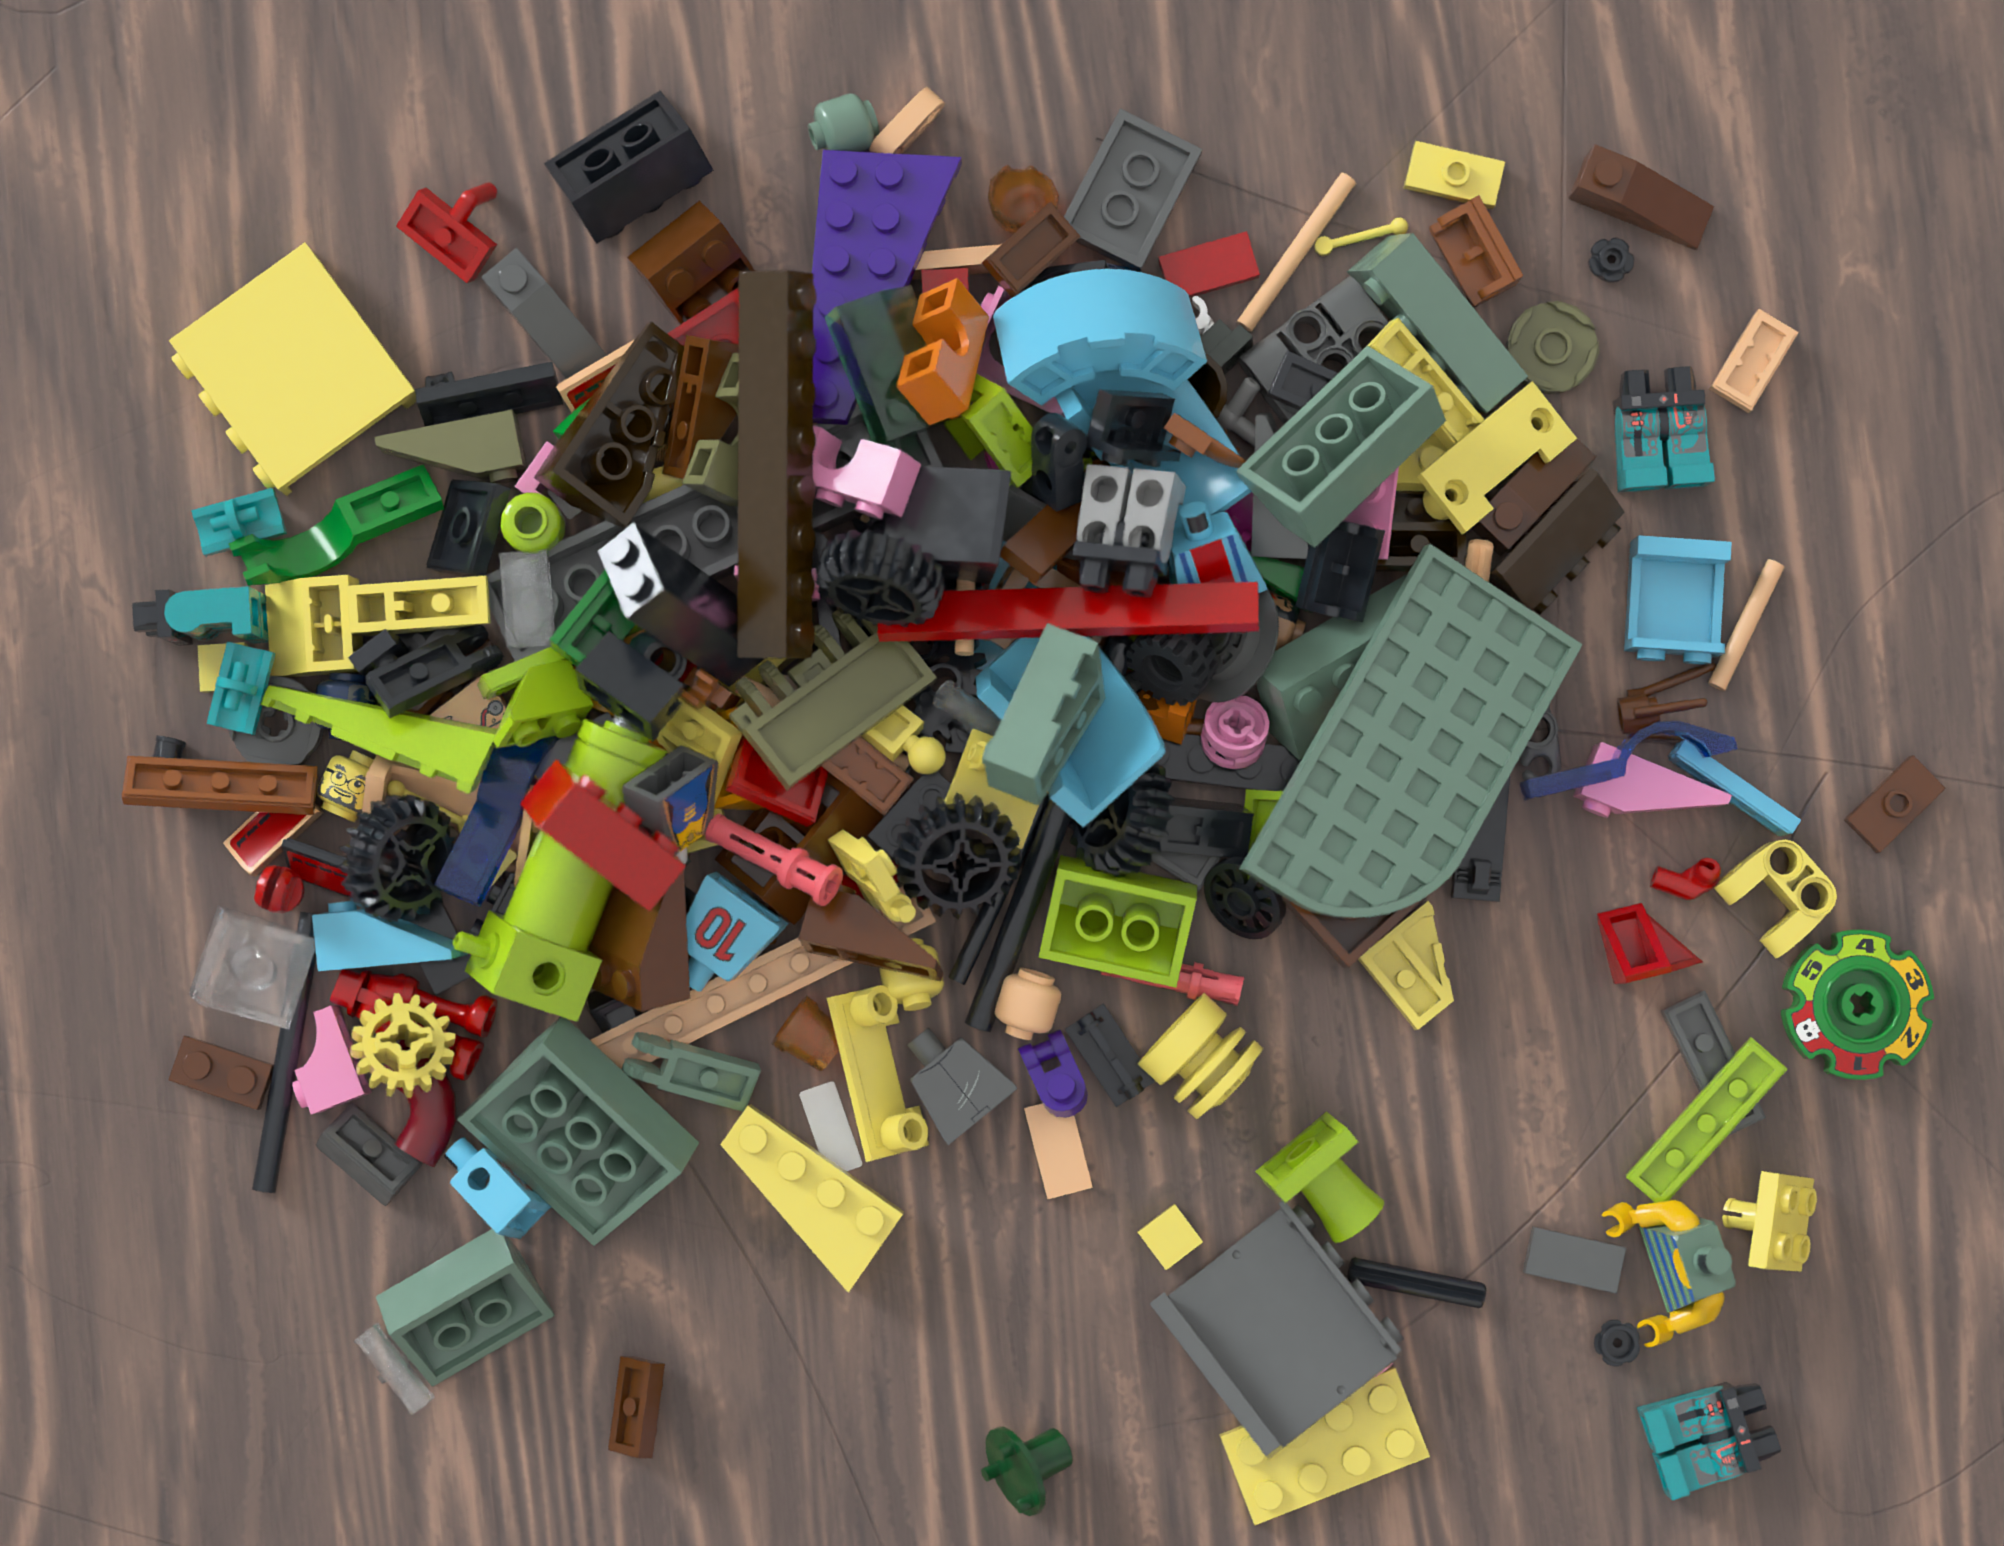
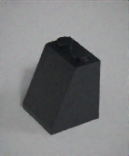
[874,466,1011,585]

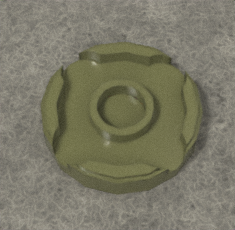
[1506,301,1599,394]

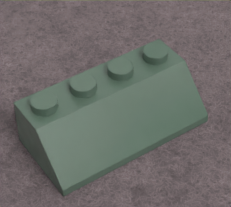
[1236,346,1446,547]

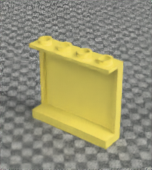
[169,242,416,496]

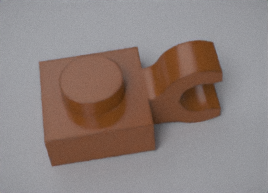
[681,667,741,712]

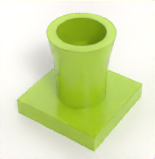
[1255,1112,1384,1243]

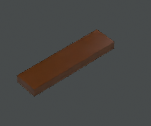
[1000,457,1111,584]

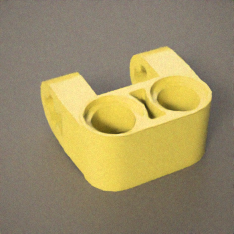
[1713,840,1837,959]

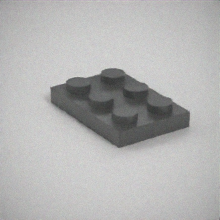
[1064,108,1203,272]

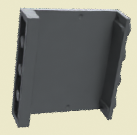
[1150,1201,1404,1459]

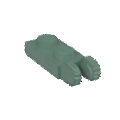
[622,1032,761,1112]

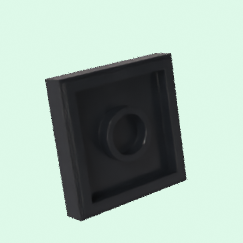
[426,479,511,577]

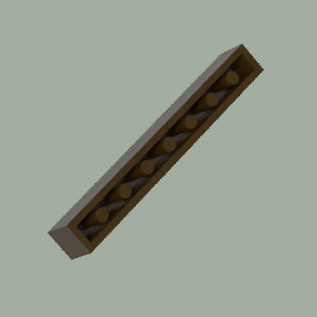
[737,270,817,658]

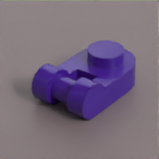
[1018,1029,1088,1118]

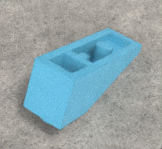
[312,900,468,971]

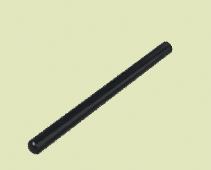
[965,635,1133,1032]

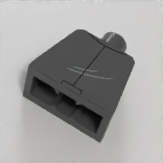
[907,1027,1018,1145]

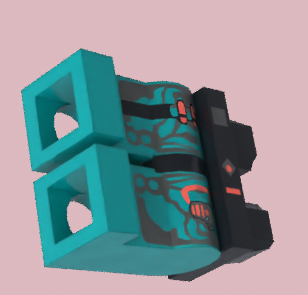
[1613,366,1715,493]
[132,586,269,646]
[1637,1382,1781,1501]

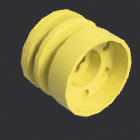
[1138,993,1263,1119]

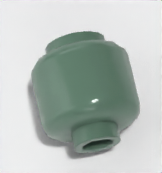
[808,93,879,152]

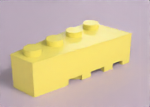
[720,1104,904,1293]

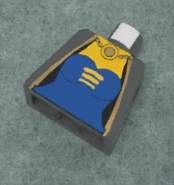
[623,745,718,864]

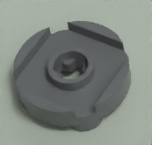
[228,676,324,765]

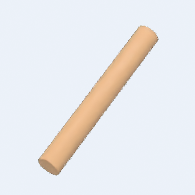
[1708,559,1784,691]

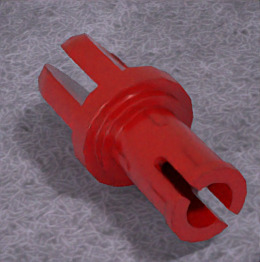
[254,865,305,913]

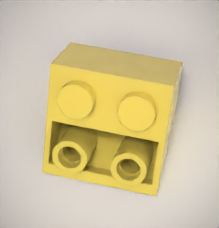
[265,575,363,677]

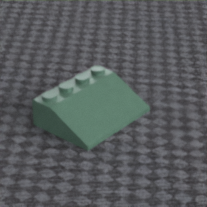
[457,1017,699,1246]

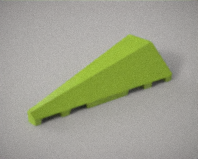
[261,685,498,794]

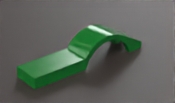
[228,464,444,586]

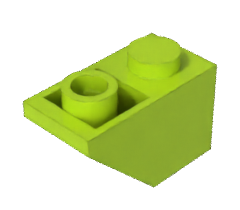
[493,659,594,748]

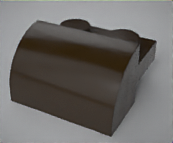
[1376,491,1467,572]

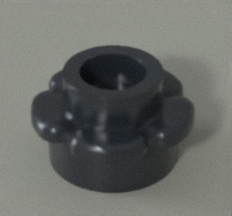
[1589,237,1634,283]
[1594,1319,1640,1367]

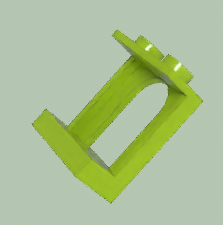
[941,373,1033,488]

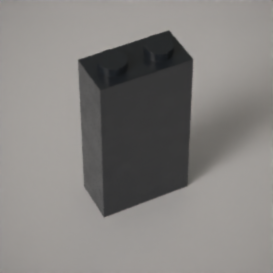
[598,523,764,687]

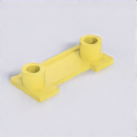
[1417,381,1577,534]
[827,985,929,1162]

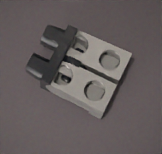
[1073,464,1186,598]

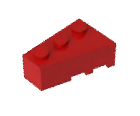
[520,759,686,912]

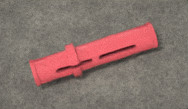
[1101,962,1244,1006]

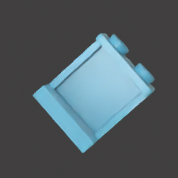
[1624,535,1732,665]

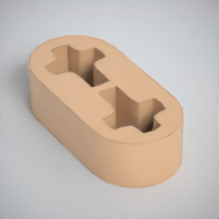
[869,87,945,154]

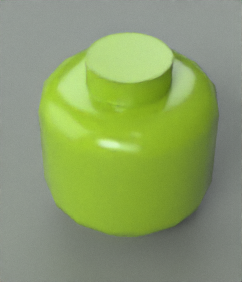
[500,492,566,556]

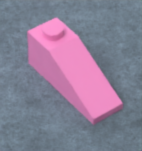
[1573,742,1732,818]

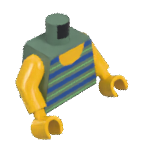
[1602,1200,1736,1347]

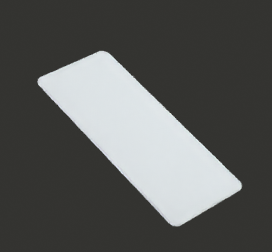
[799,1081,862,1171]

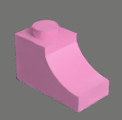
[292,1006,372,1114]

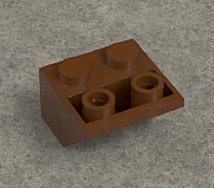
[627,200,755,325]

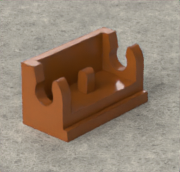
[1429,195,1523,308]

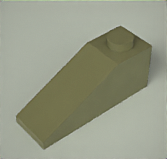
[374,410,527,484]

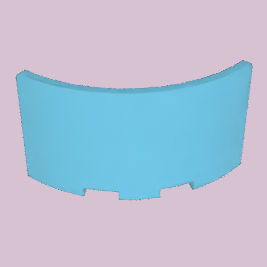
[993,269,1207,406]
[1055,370,1252,529]
[975,636,1165,827]

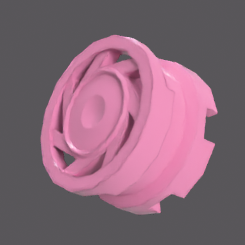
[1200,695,1270,769]

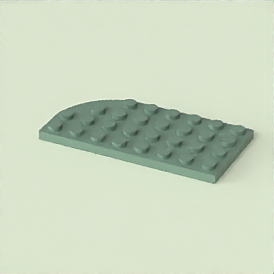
[1240,544,1583,918]

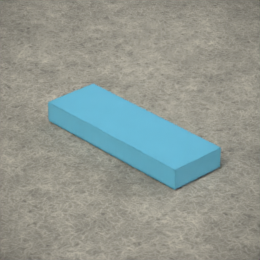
[1667,740,1801,836]

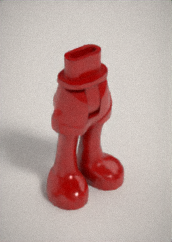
[330,969,498,1081]

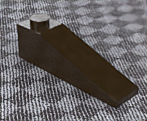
[533,321,684,528]

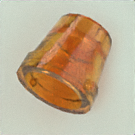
[771,995,839,1072]

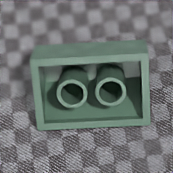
[376,1229,555,1387]

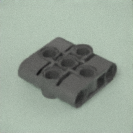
[1238,276,1389,425]

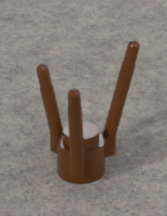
[1617,662,1716,743]

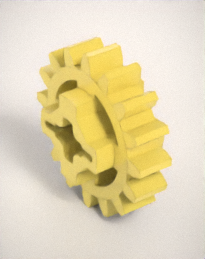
[350,993,455,1098]

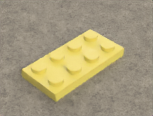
[1219,1366,1430,1525]

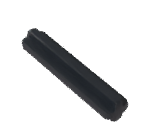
[1347,1257,1486,1308]

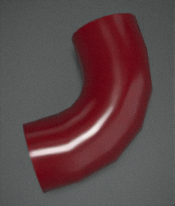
[384,1040,457,1167]

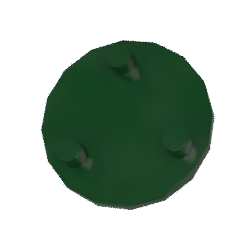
[981,1426,1073,1516]

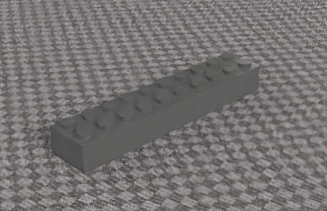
[486,388,943,661]

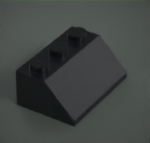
[544,90,714,244]

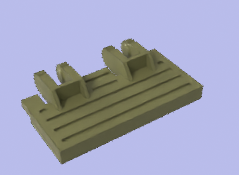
[729,608,937,791]

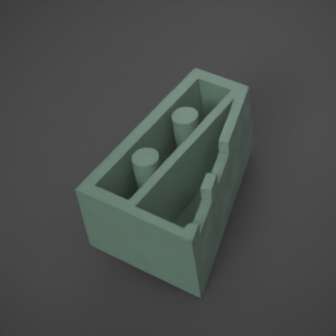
[982,623,1105,806]

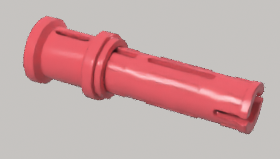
[705,814,843,906]

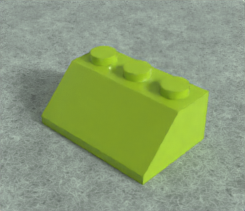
[1038,855,1197,988]

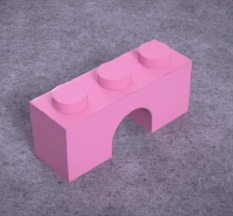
[813,425,921,519]

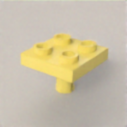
[1723,1171,1817,1272]

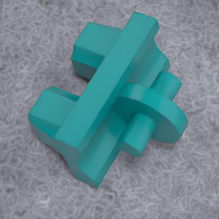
[191,488,287,557]
[206,641,276,736]

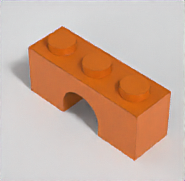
[897,278,989,426]

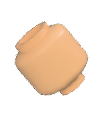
[995,967,1061,1040]

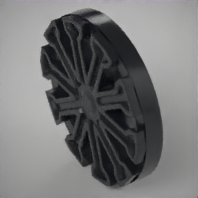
[1204,856,1286,939]

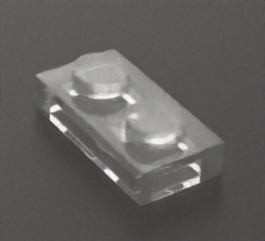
[499,549,555,649]

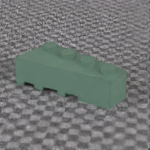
[1347,233,1528,413]
[1256,575,1406,760]

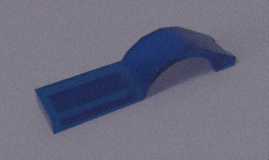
[1519,721,1738,801]
[435,735,561,907]

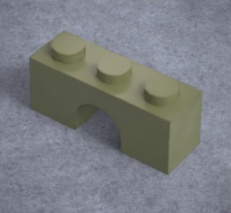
[682,353,739,506]

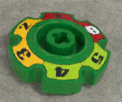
[1781,930,1934,1080]

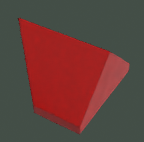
[1597,903,1703,984]

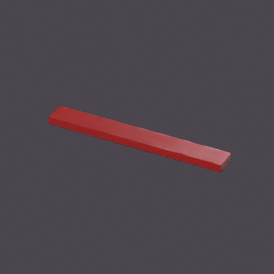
[877,582,1259,642]

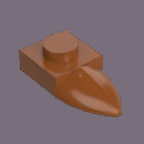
[1164,413,1247,468]

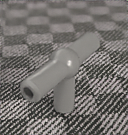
[1216,377,1260,448]

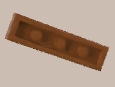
[122,756,319,815]

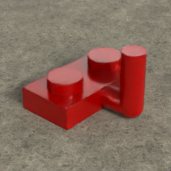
[396,182,498,284]

